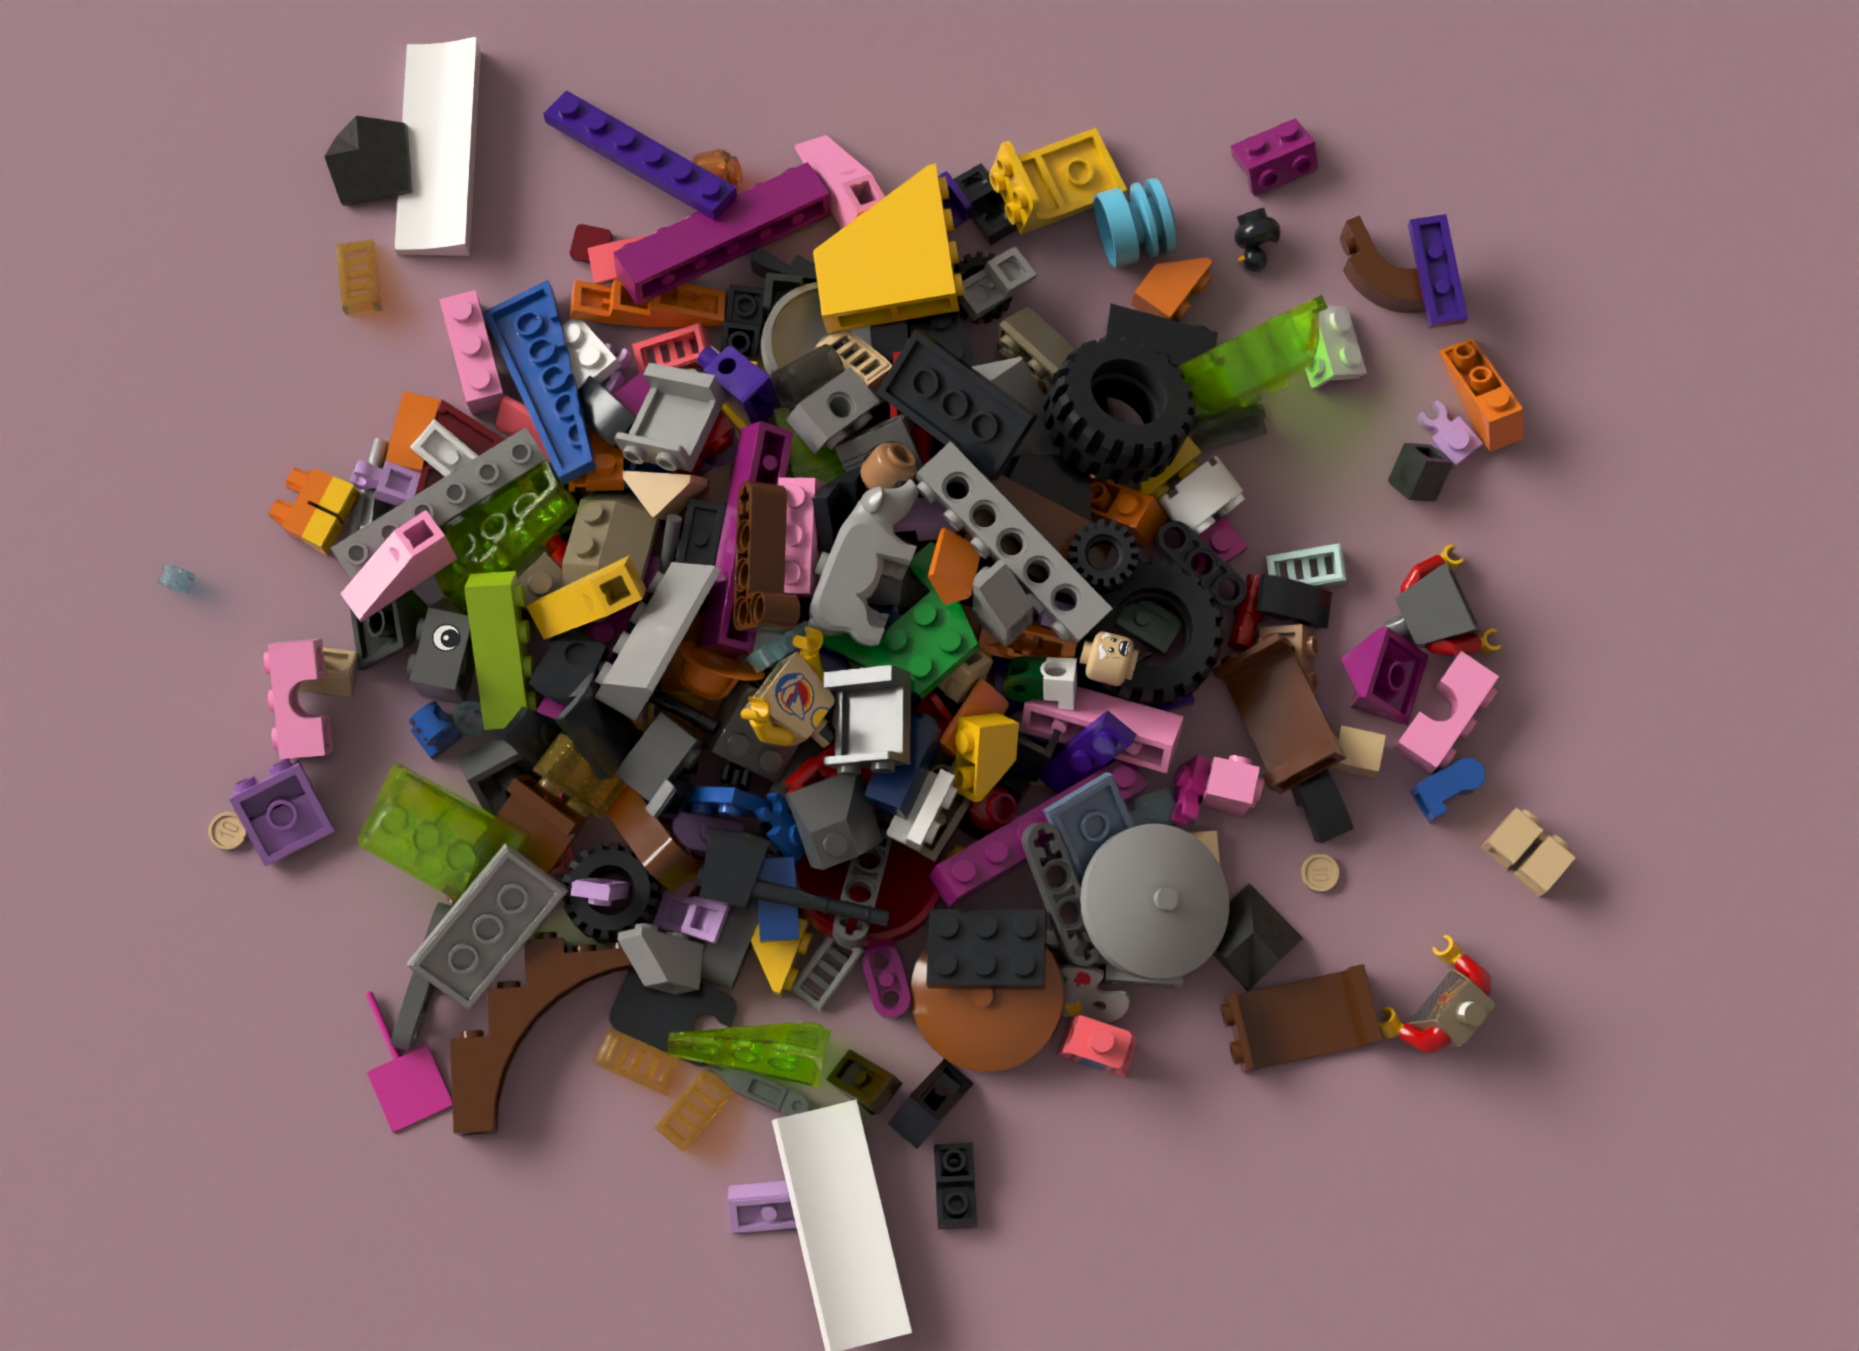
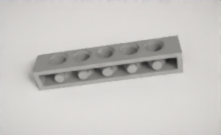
[331,427,547,580]
[915,441,1113,645]

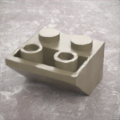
[997,306,1075,394]

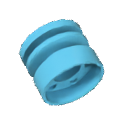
[1093,178,1176,268]

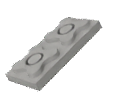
[407,843,568,1011]

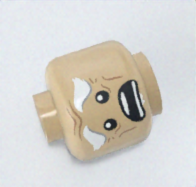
[1079,631,1139,686]

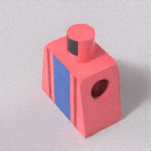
[1056,1015,1138,1078]

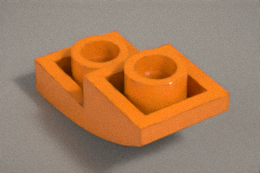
[385,391,440,473]

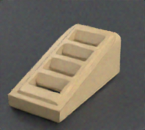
[815,330,892,393]

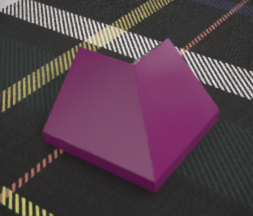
[1341,626,1429,725]

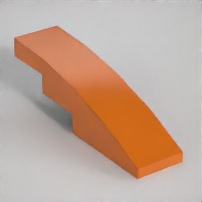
[570,279,726,328]

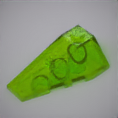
[668,1022,831,1088]

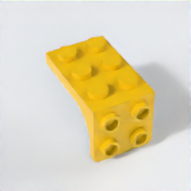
[989,128,1127,235]

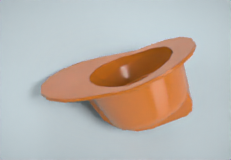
[678,641,765,700]

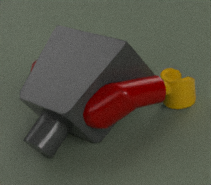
[1383,544,1501,657]

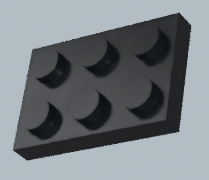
[926,909,1047,989]

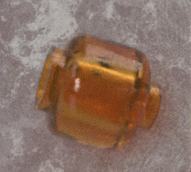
[692,149,742,188]

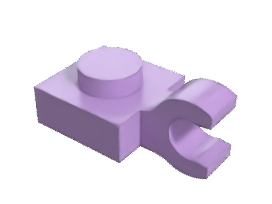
[349,460,421,506]

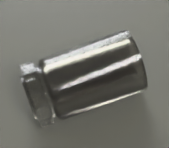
[771,344,844,405]

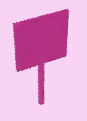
[366,991,452,1133]

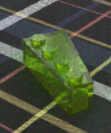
[434,460,578,615]

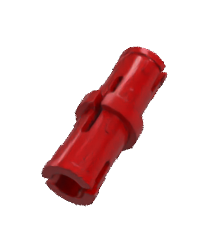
[1227,574,1264,652]

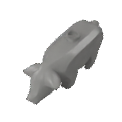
[807,479,919,646]

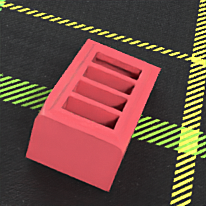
[632,323,712,373]

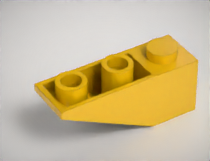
[526,556,647,639]

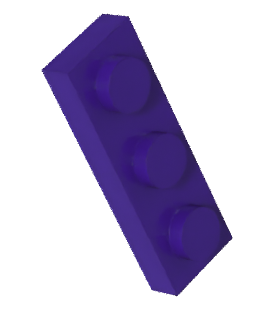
[1408,214,1468,329]
[1039,710,1137,794]

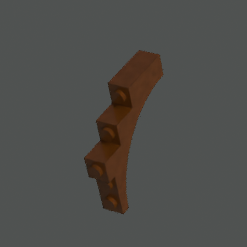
[450,932,634,1136]

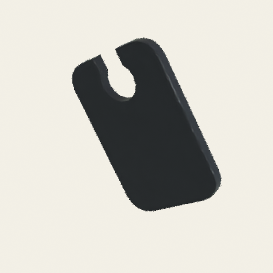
[609,968,737,1067]

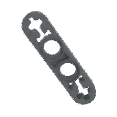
[832,808,894,949]
[1021,822,1100,966]
[391,902,453,1052]

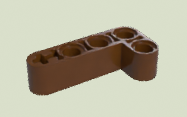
[733,481,800,634]
[594,768,704,901]

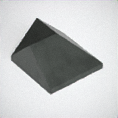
[324,115,412,206]
[350,589,429,670]
[1212,883,1303,991]

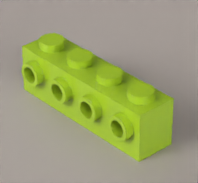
[464,571,540,730]

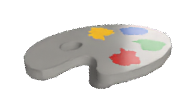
[1060,964,1131,1023]

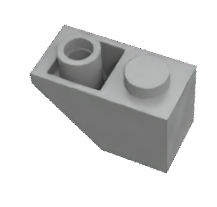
[972,559,1033,647]
[618,923,704,995]

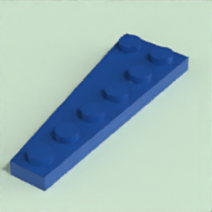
[483,280,597,485]

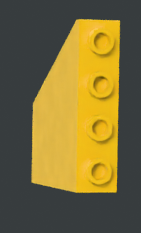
[813,163,964,333]

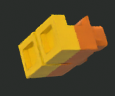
[268,468,359,556]

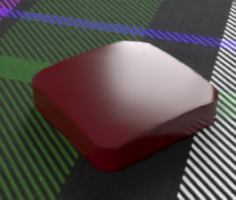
[570,224,612,264]

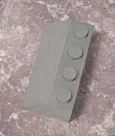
[594,562,721,720]

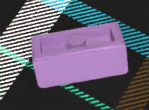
[728,1181,797,1234]

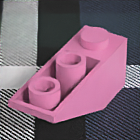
[795,135,885,229]
[341,510,457,622]

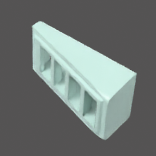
[1266,543,1348,588]

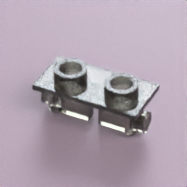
[1190,398,1267,452]

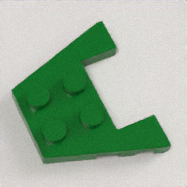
[822,541,980,699]

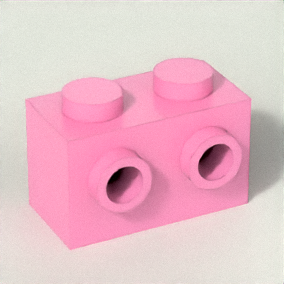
[1199,755,1264,817]

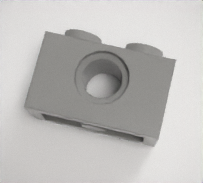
[786,367,880,455]

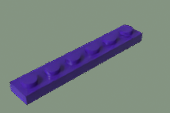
[543,90,737,220]

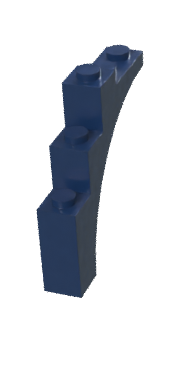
[798,598,943,820]

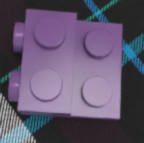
[229,758,335,866]

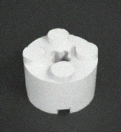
[1157,455,1245,536]

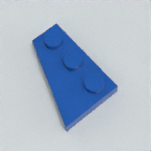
[681,786,773,819]

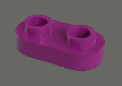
[862,944,911,1019]

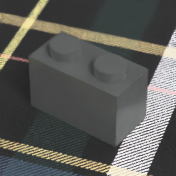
[614,712,704,802]

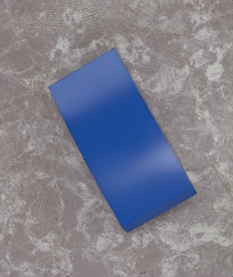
[757,857,799,943]

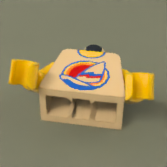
[740,626,835,748]

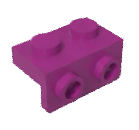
[1230,118,1318,196]

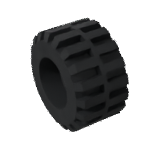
[562,842,662,944]

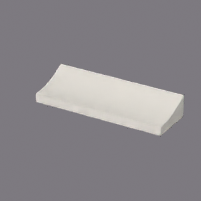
[395,37,481,256]
[772,1099,912,1351]

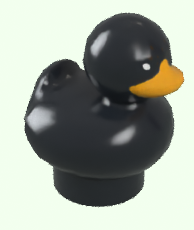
[1234,207,1281,272]

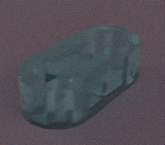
[747,620,808,674]

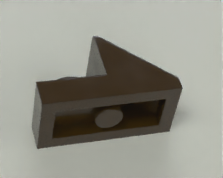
[826,1049,903,1115]

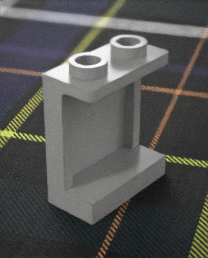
[614,362,727,472]

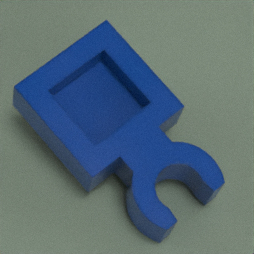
[755,793,806,862]

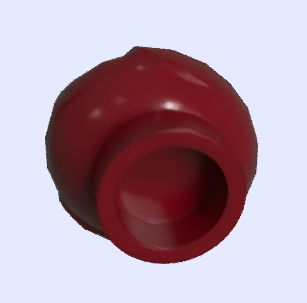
[968,784,1017,832]

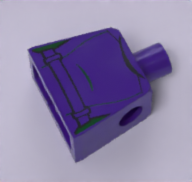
[697,346,781,426]

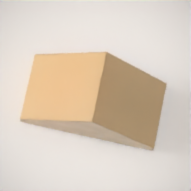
[623,471,708,520]

